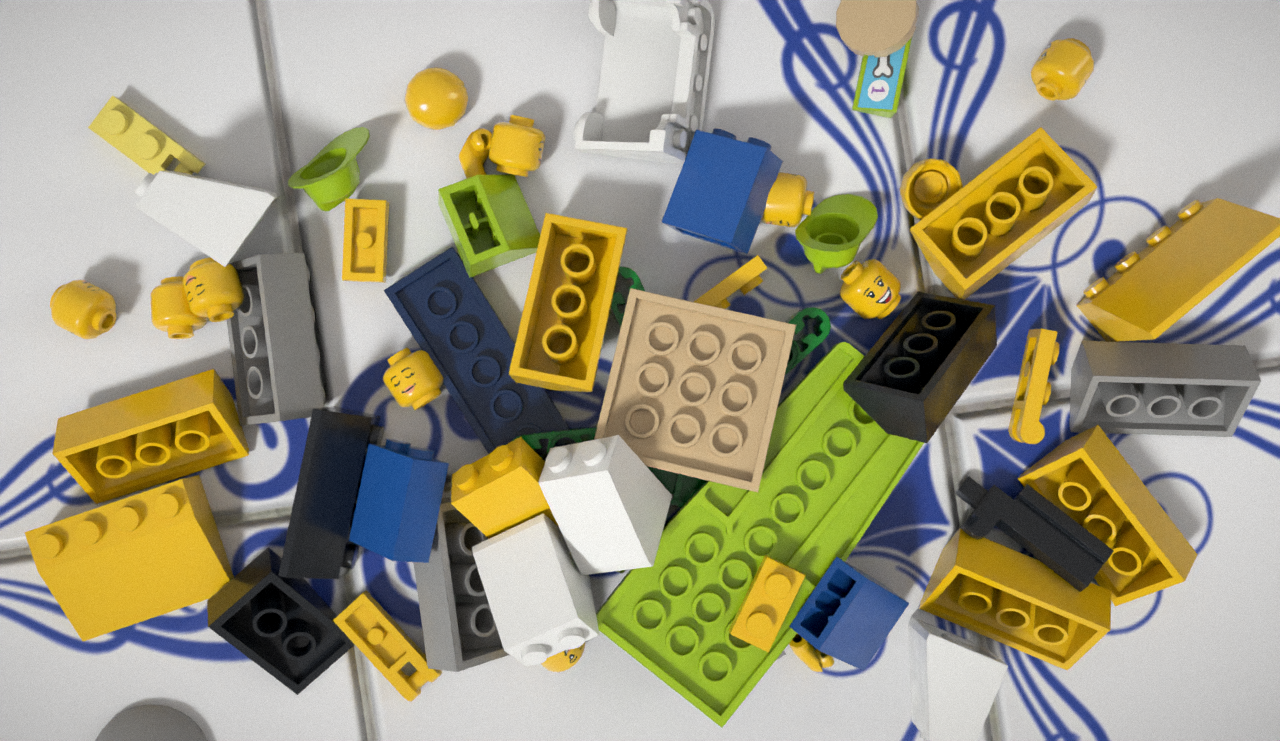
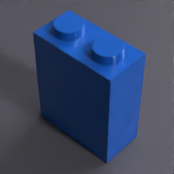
[662,128,783,254]
[349,439,449,563]
[789,557,909,671]

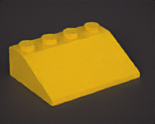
[1076,198,1280,342]
[24,475,234,641]

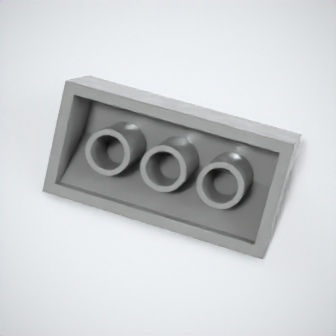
[227,253,325,426]
[1069,341,1261,437]
[413,498,510,672]

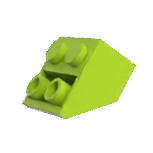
[438,174,540,278]

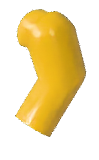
[459,128,492,179]
[789,633,835,672]

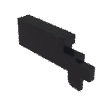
[954,476,1114,592]

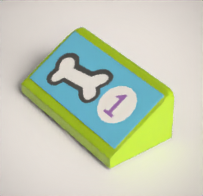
[852,38,912,118]

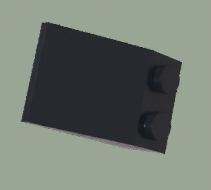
[207,547,355,695]

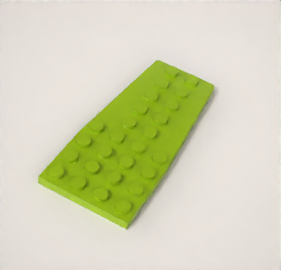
[596,342,924,728]

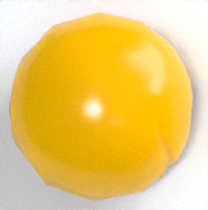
[404,67,468,130]
[899,158,963,220]

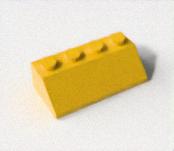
[910,127,1097,300]
[509,213,628,392]
[52,369,249,504]
[1018,425,1198,606]
[919,528,1111,671]

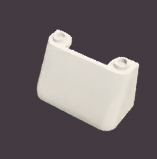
[574,0,715,164]

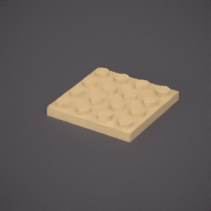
[594,288,796,492]

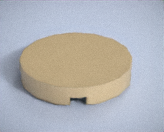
[836,0,919,58]

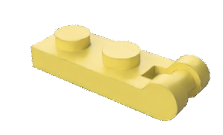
[88,95,205,175]

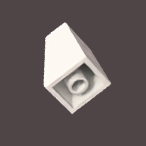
[135,170,279,267]
[538,435,672,575]
[472,513,599,667]
[908,616,1008,741]

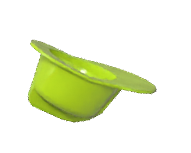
[288,127,370,211]
[795,194,878,274]

